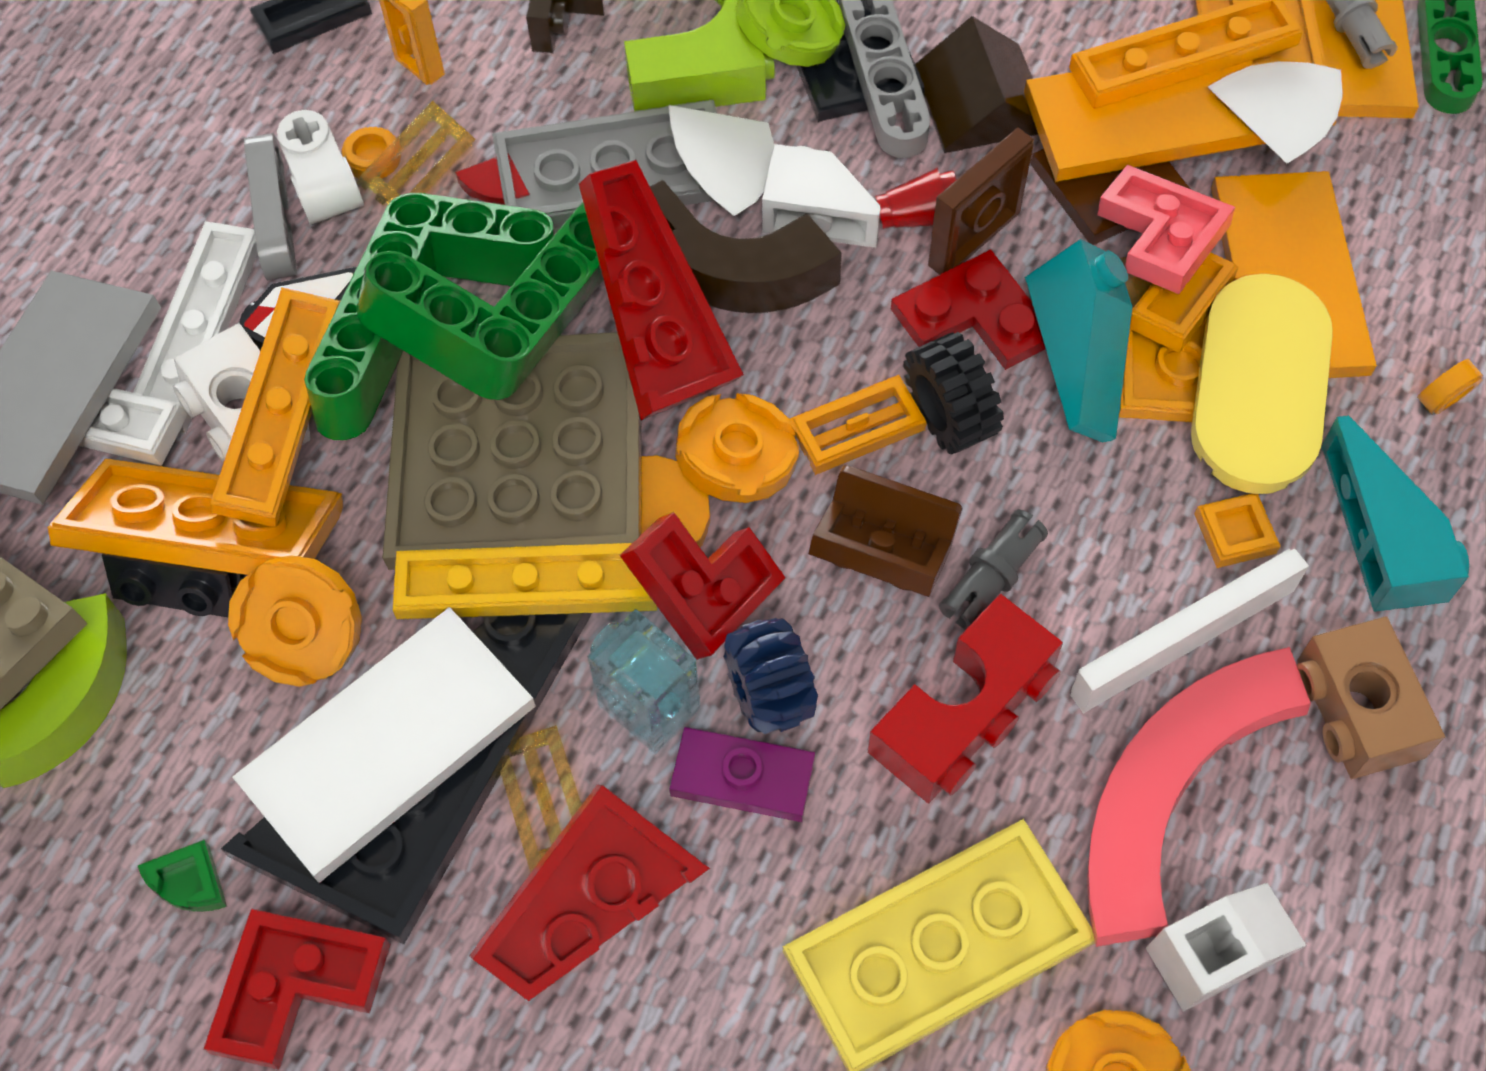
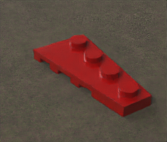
[579,160,744,420]

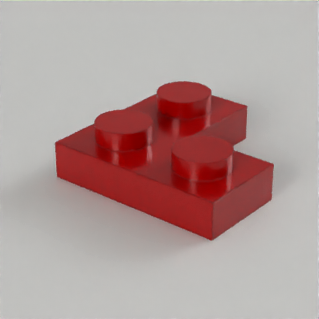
[891,249,1046,370]
[619,512,786,660]
[203,909,391,1070]

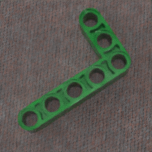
[304,193,554,440]
[356,202,604,400]

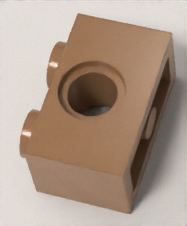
[1297,616,1446,780]

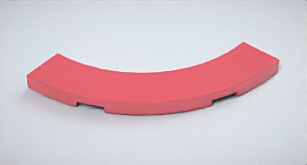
[1087,647,1311,947]

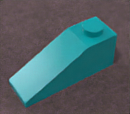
[1025,239,1133,442]
[1321,415,1470,612]

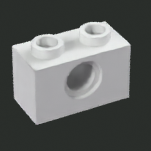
[173,323,311,463]

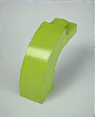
[0,593,127,788]

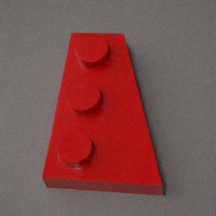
[469,784,710,1001]

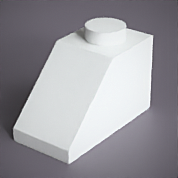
[762,144,880,248]

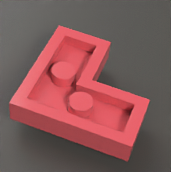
[1098,165,1235,294]

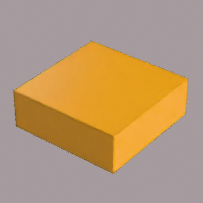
[1194,493,1281,568]

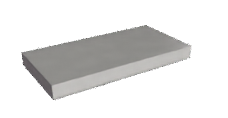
[492,100,717,228]
[0,270,161,505]

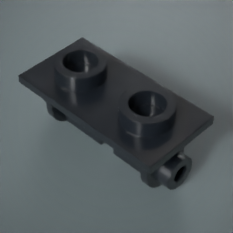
[101,553,247,618]

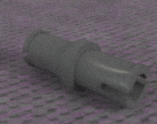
[939,509,1048,630]

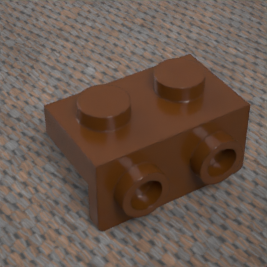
[808,465,963,597]

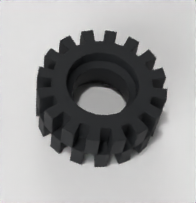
[903,332,1004,454]

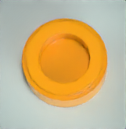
[342,126,401,181]
[1417,358,1483,415]

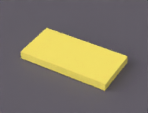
[783,819,1095,1071]

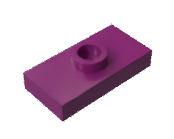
[669,727,815,822]

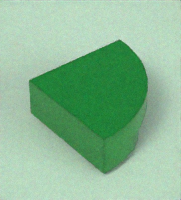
[137,840,227,912]

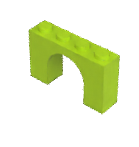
[624,0,775,112]

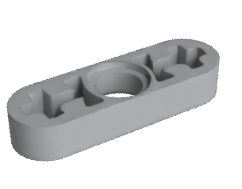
[244,133,297,280]

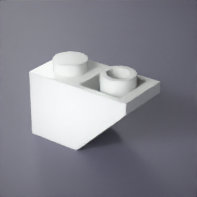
[1146,883,1306,1012]

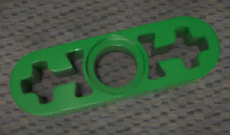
[1417,0,1483,114]

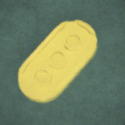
[1191,274,1333,494]

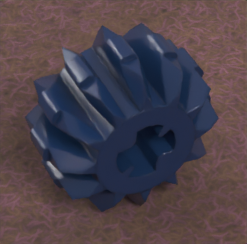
[724,618,818,734]

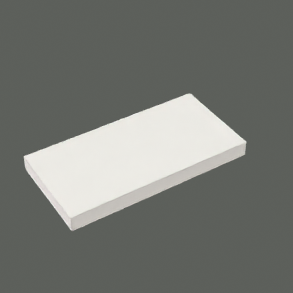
[232,607,536,883]

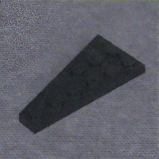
[220,613,592,944]

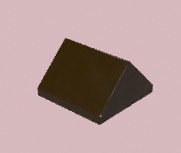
[915,16,1039,154]

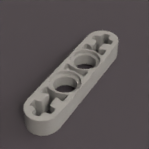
[839,0,930,158]

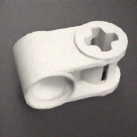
[277,110,364,225]

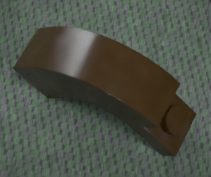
[650,179,842,313]

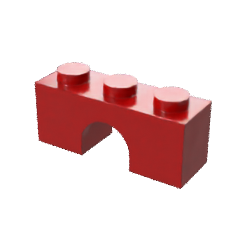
[867,593,1063,804]

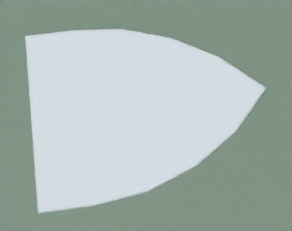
[1208,61,1343,164]
[669,105,774,216]

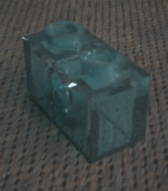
[587,609,701,755]

